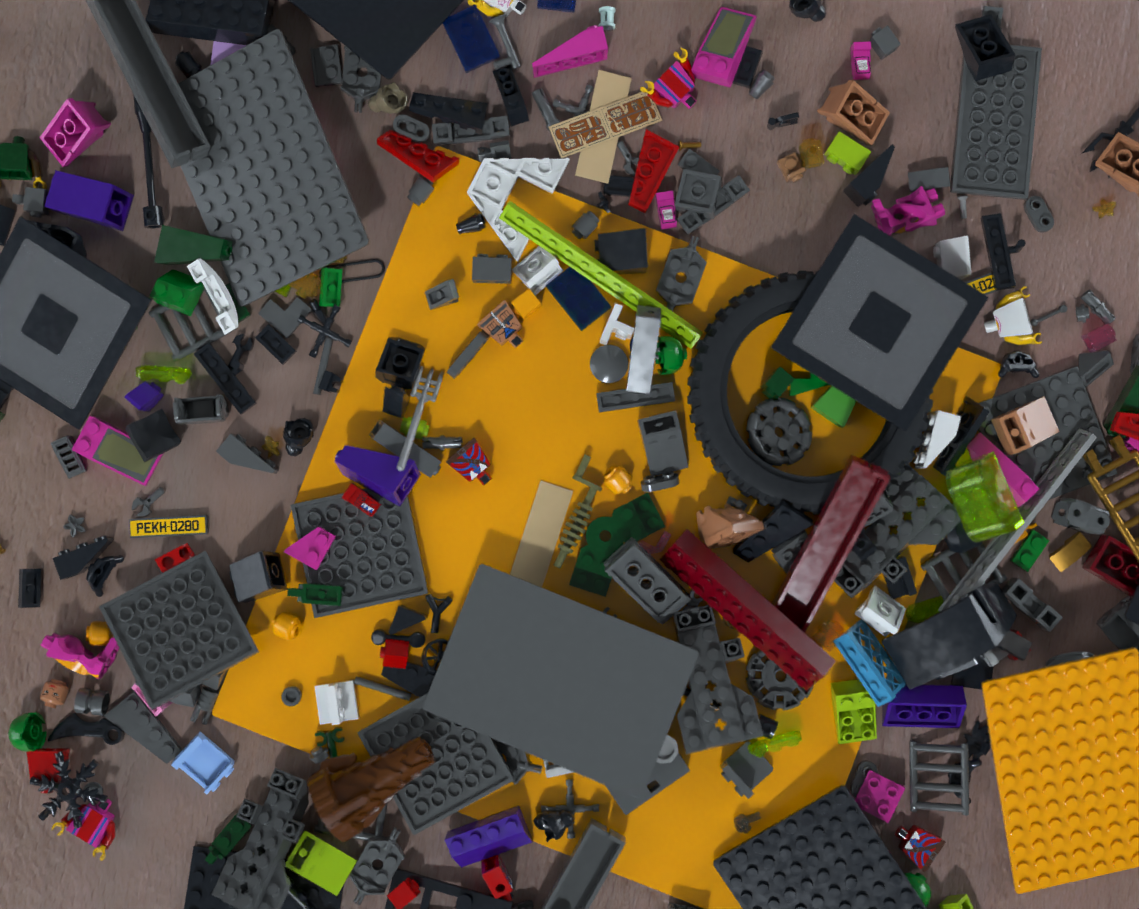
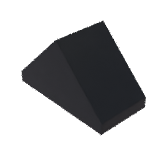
[389,605,427,635]

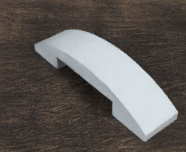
[187,258,239,335]

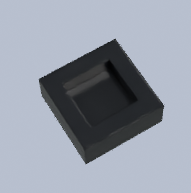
[318,370,343,393]

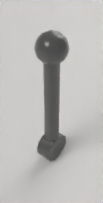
[1030,305,1068,326]

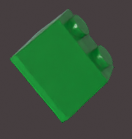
[149,269,205,316]

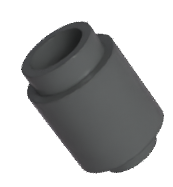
[407,177,434,206]
[572,211,600,239]

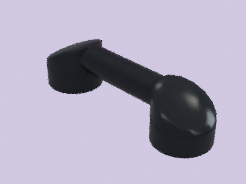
[371,629,426,648]

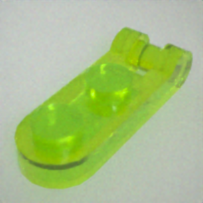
[135,365,192,384]
[906,592,951,623]
[748,731,802,757]

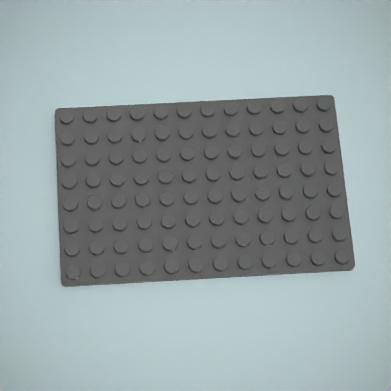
[178,29,370,306]
[423,564,699,799]

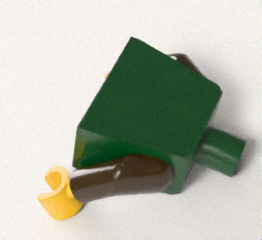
[0,136,47,189]

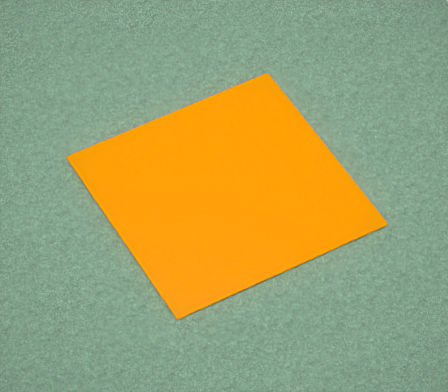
[212,146,1001,909]

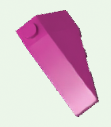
[967,432,1039,516]

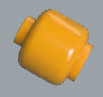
[604,466,632,494]
[271,612,302,641]
[86,621,114,647]

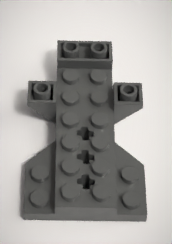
[834,464,965,598]
[673,605,764,754]
[212,768,309,909]

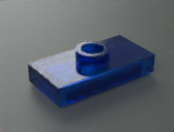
[537,0,576,13]

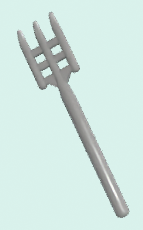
[397,366,444,471]

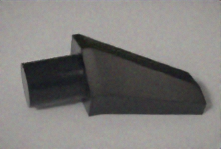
[309,299,327,325]

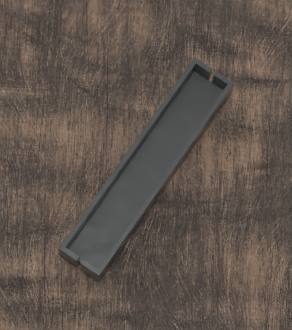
[85,0,210,168]
[540,818,626,909]

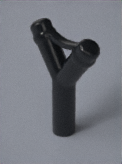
[425,594,453,633]

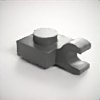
[477,140,512,161]

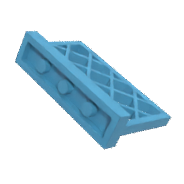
[833,619,906,707]

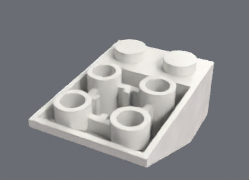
[913,410,961,469]

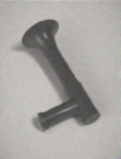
[489,14,521,70]

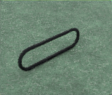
[319,259,385,283]

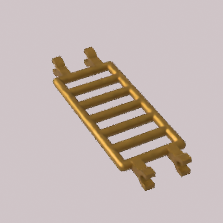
[1082,435,1139,562]

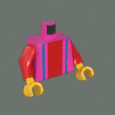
[640,48,697,109]
[52,799,116,861]

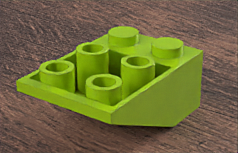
[831,679,877,744]
[285,830,357,896]

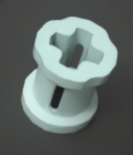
[599,6,616,30]

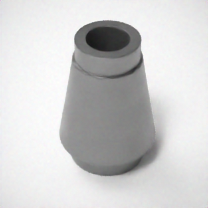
[749,70,775,100]

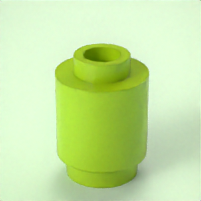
[400,417,430,439]

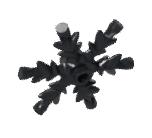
[29,751,108,829]

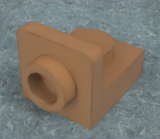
[777,152,806,183]

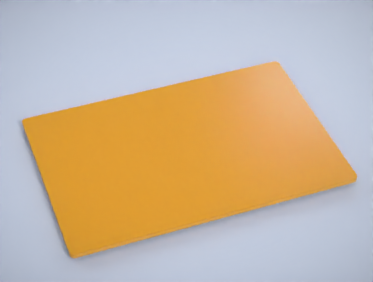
[982,648,1139,894]

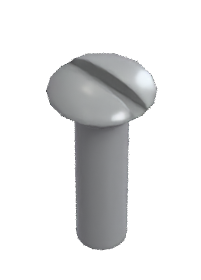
[957,195,968,219]

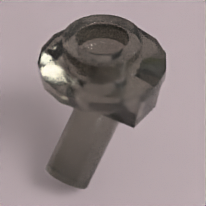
[734,812,761,833]

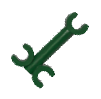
[315,726,344,758]

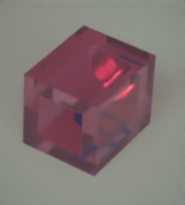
[1081,323,1117,353]

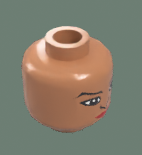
[40,679,69,709]

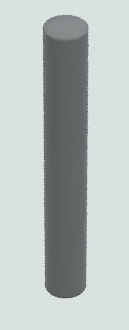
[313,338,333,395]
[354,676,412,701]

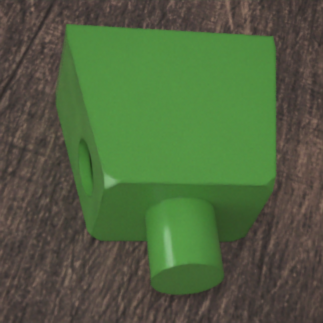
[810,386,856,428]

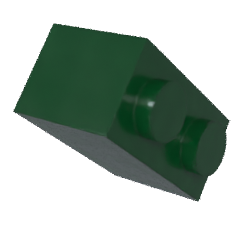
[760,367,795,400]

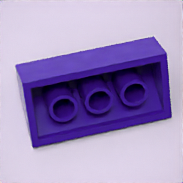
[882,685,967,728]
[445,806,533,868]

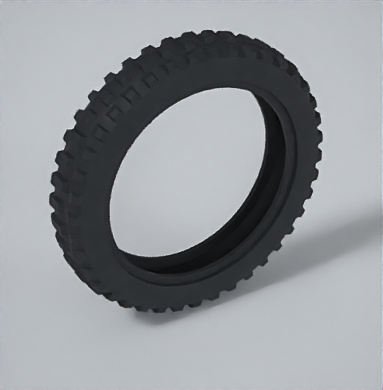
[687,270,933,515]

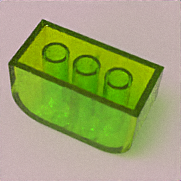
[946,451,1024,543]

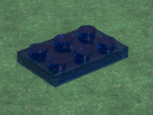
[443,5,500,73]
[546,267,612,332]

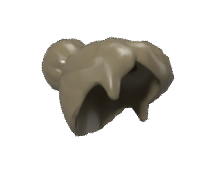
[368,82,409,114]

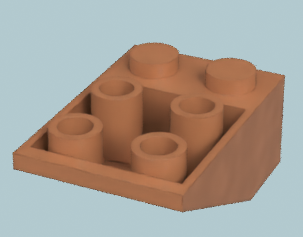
[991,396,1060,455]

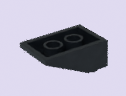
[955,14,1015,81]
[843,144,895,208]

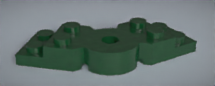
[569,492,665,597]

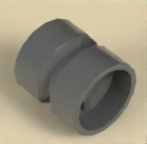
[74,688,110,716]

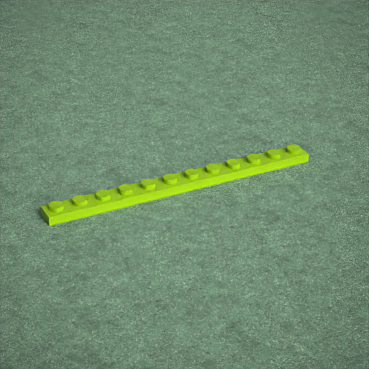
[499,201,703,349]

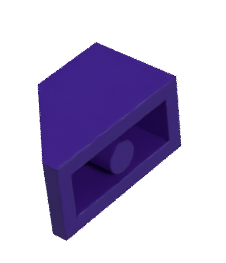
[124,381,164,412]

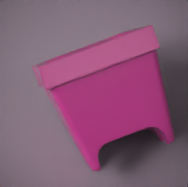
[40,98,111,167]

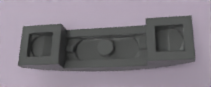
[432,116,510,144]
[677,175,750,235]

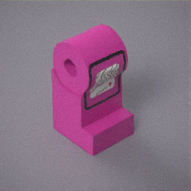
[850,42,871,80]
[655,191,677,229]

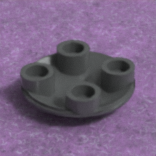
[590,345,628,383]

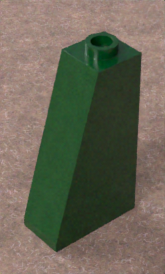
[154,225,233,265]
[1103,365,1139,439]

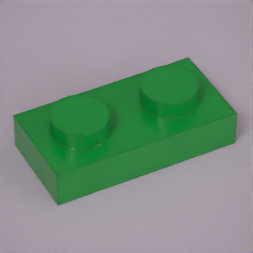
[319,268,343,307]
[1010,530,1049,572]

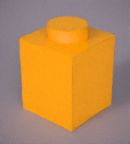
[511,289,541,320]

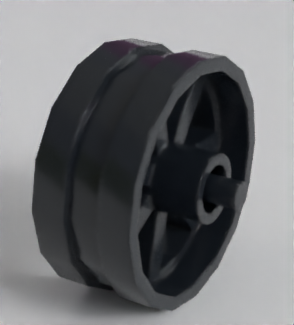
[421,639,449,675]

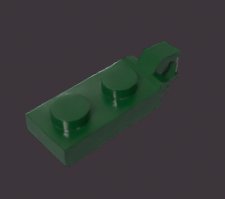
[287,583,343,606]
[205,813,252,865]

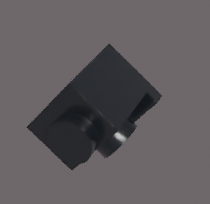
[852,530,878,562]

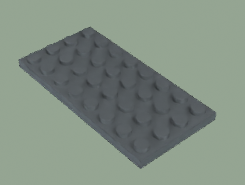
[950,45,1042,200]

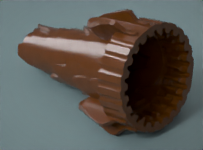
[308,737,436,842]

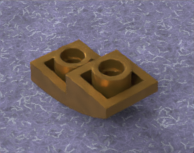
[1048,531,1092,572]

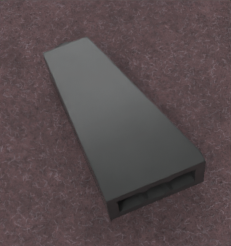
[369,419,441,478]

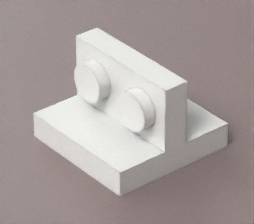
[512,246,563,295]
[600,303,634,345]
[855,586,906,637]
[314,680,359,725]

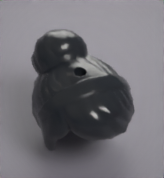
[789,0,827,22]
[283,418,314,457]
[533,810,574,842]

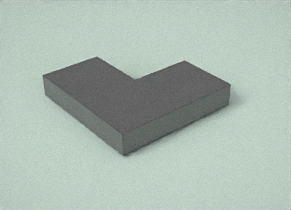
[258,297,312,339]

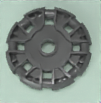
[746,397,812,466]
[746,650,814,710]

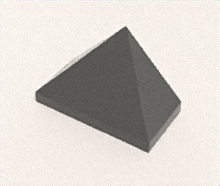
[1078,351,1114,388]

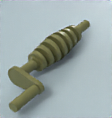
[554,454,602,568]

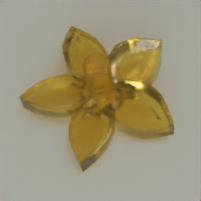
[1092,199,1116,219]
[261,436,280,458]

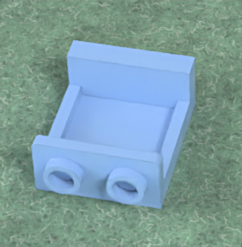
[171,731,235,794]

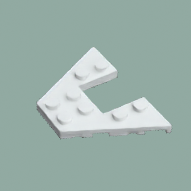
[467,158,570,262]

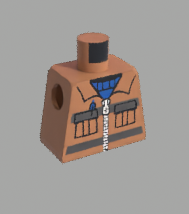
[477,300,523,348]

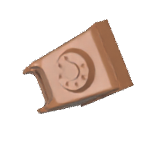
[817,80,890,145]
[1095,132,1139,197]
[696,504,764,549]

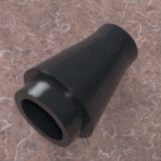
[456,213,486,234]

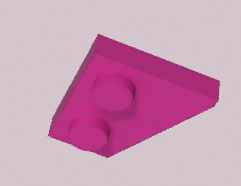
[284,527,336,570]

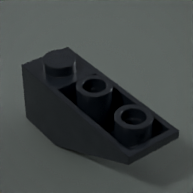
[492,65,529,127]
[383,385,410,419]
[52,536,114,580]

